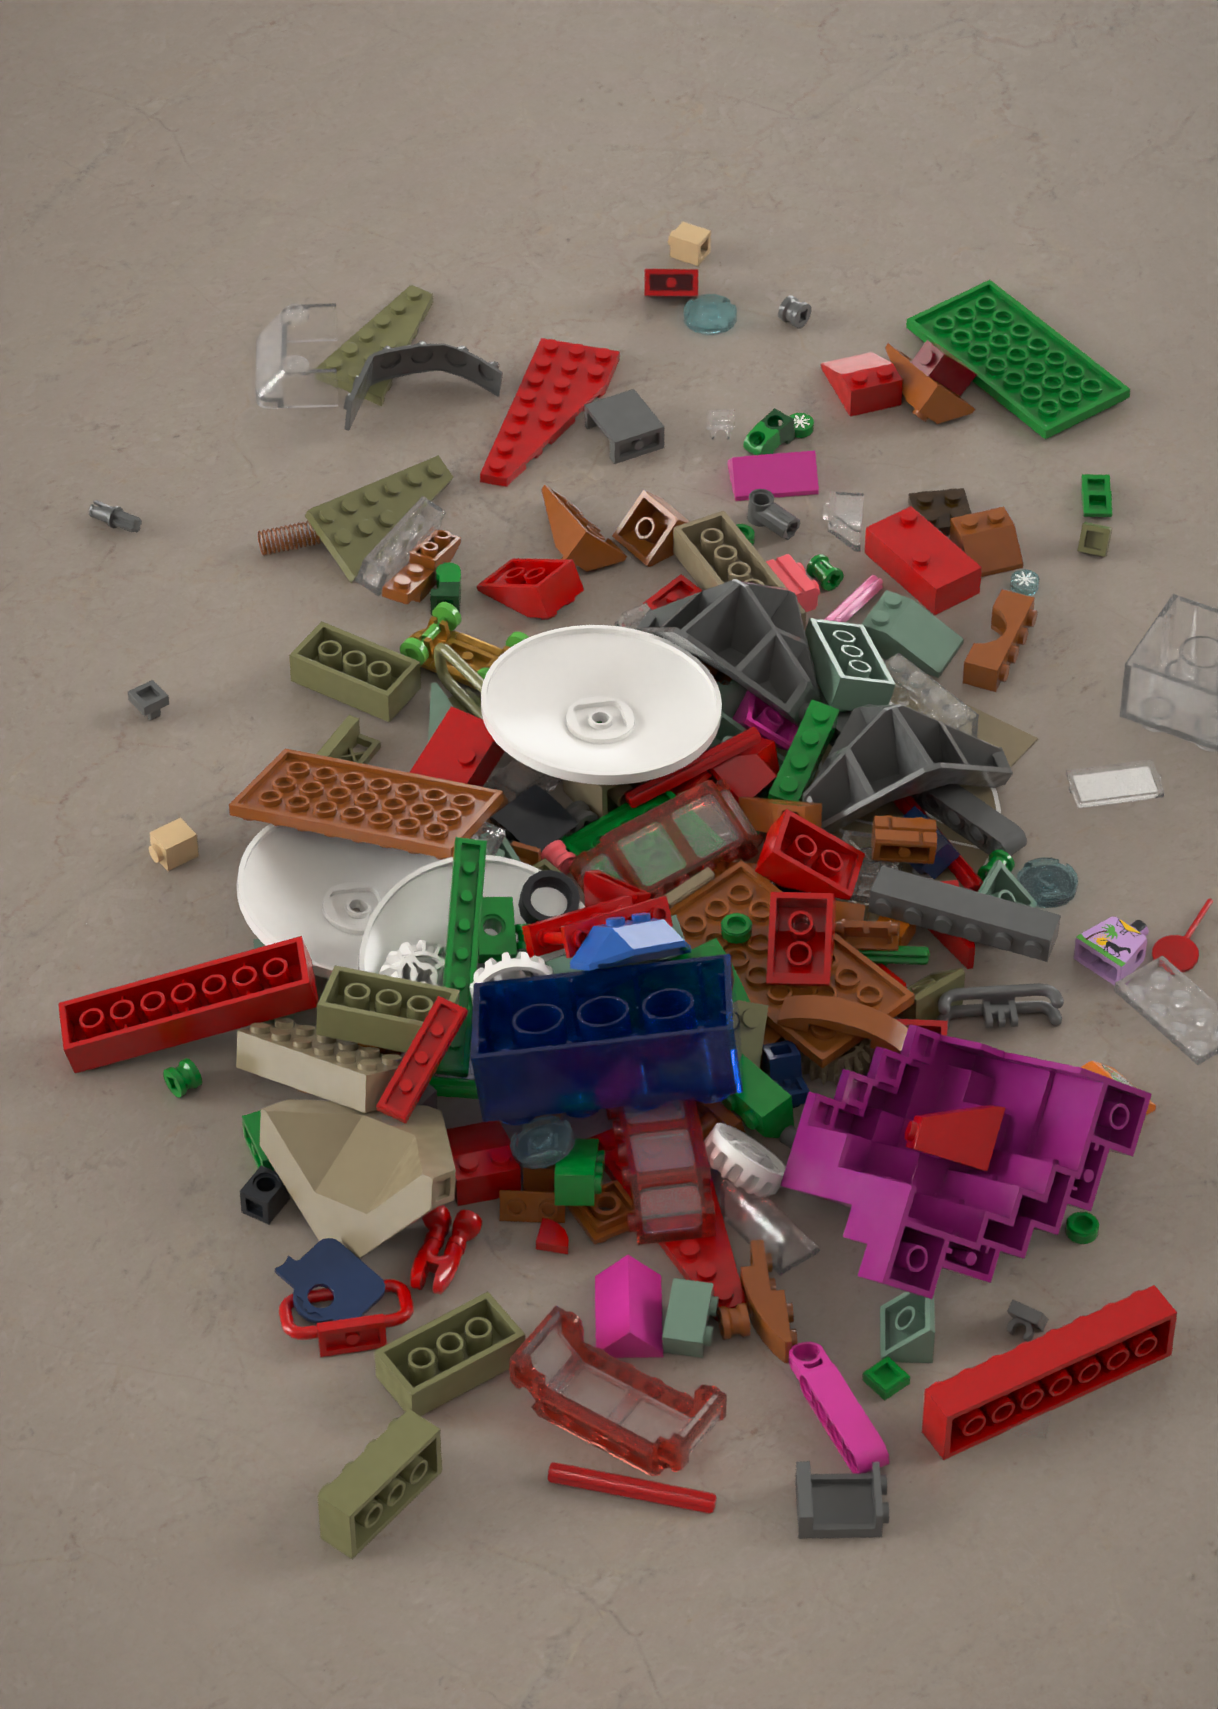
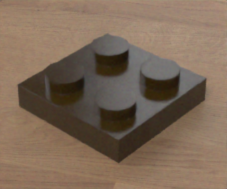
[908,488,972,536]

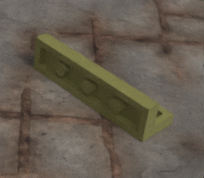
[316,715,381,764]

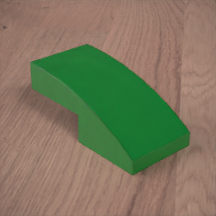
[1081,474,1112,517]

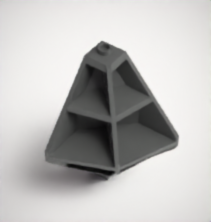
[636,579,821,727]
[802,704,1013,834]

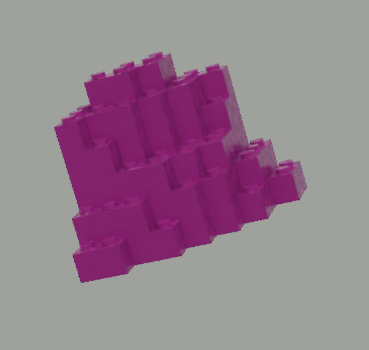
[780,1024,1152,1299]

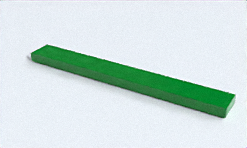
[435,837,487,1078]

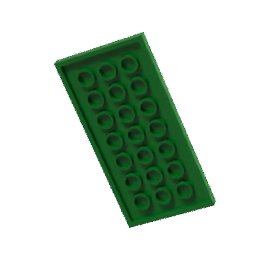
[906,280,1130,440]

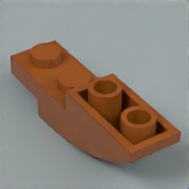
[382,529,461,605]
[740,1239,798,1363]

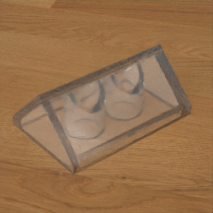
[720,1179,820,1275]

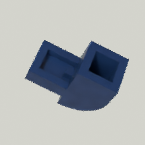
[762,1040,810,1108]

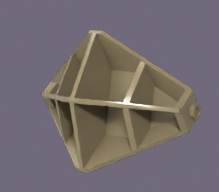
[260,1099,456,1259]

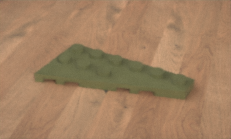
[315,285,433,406]
[305,455,454,583]

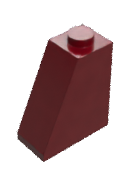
[911,340,977,396]

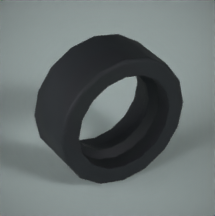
[518,870,580,924]

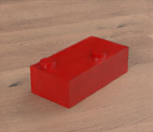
[865,506,982,615]
[409,706,505,787]

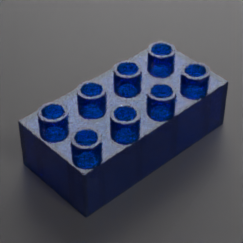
[471,954,743,1125]

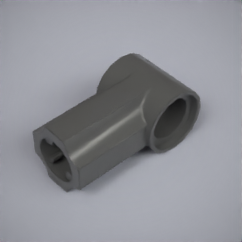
[747,489,800,540]

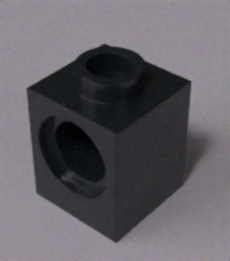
[240,1166,290,1225]

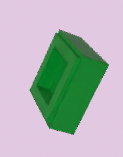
[862,1356,910,1401]

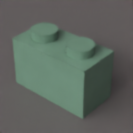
[662,1278,719,1358]

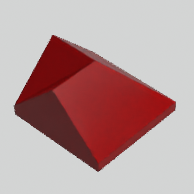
[709,738,779,804]

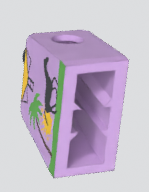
[1074,917,1149,988]

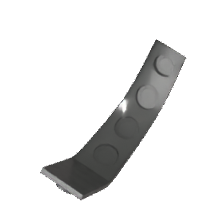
[344,341,503,431]

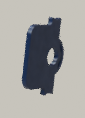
[275,1238,385,1324]

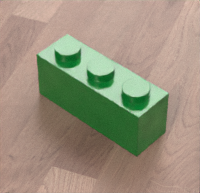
[554,1139,605,1206]

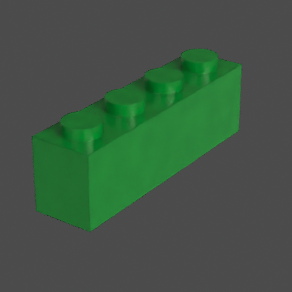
[768,699,840,802]

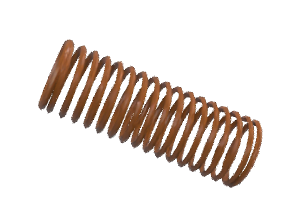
[258,520,324,556]

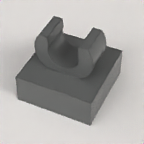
[128,680,169,720]
[1007,1299,1049,1342]

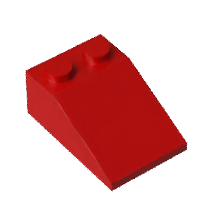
[821,352,903,417]
[476,558,584,620]
[755,809,865,900]
[766,892,836,986]
[446,1119,521,1206]

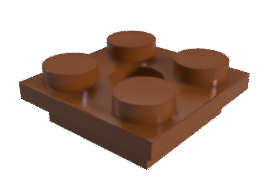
[567,1180,646,1245]

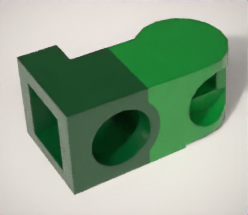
[743,408,795,455]
[430,562,461,615]

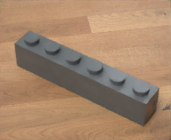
[868,866,1061,962]

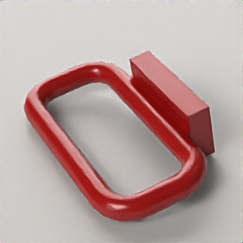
[279,1279,414,1357]

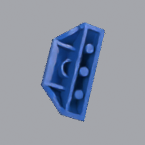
[570,913,692,971]

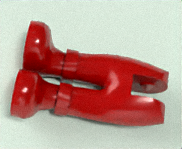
[410,1205,482,1295]

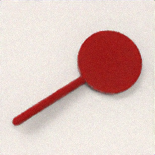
[1152,898,1213,973]

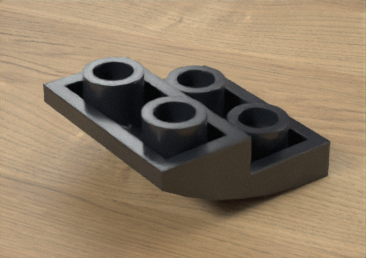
[490,784,578,852]

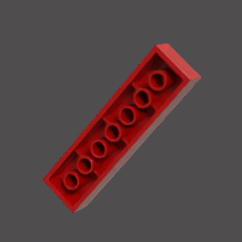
[58,936,319,1074]
[922,1285,1177,1460]

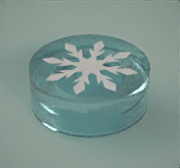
[1010,569,1040,596]

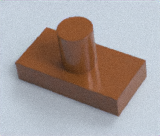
[689,1084,746,1142]

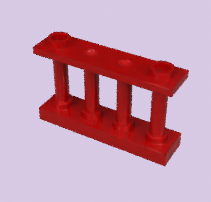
[522,896,673,958]

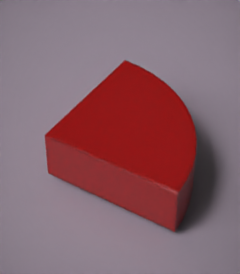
[536,1218,569,1255]

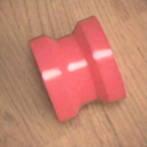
[541,840,577,875]

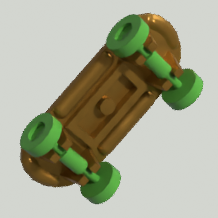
[400,602,529,689]

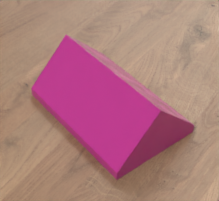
[727,450,819,501]
[595,1255,663,1358]

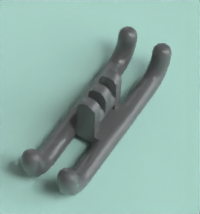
[937,983,1064,1031]

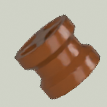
[717,1303,751,1340]

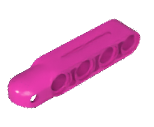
[789,1342,890,1474]

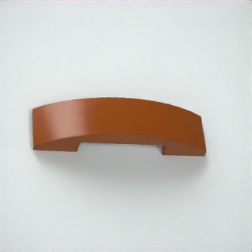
[777,995,908,1054]

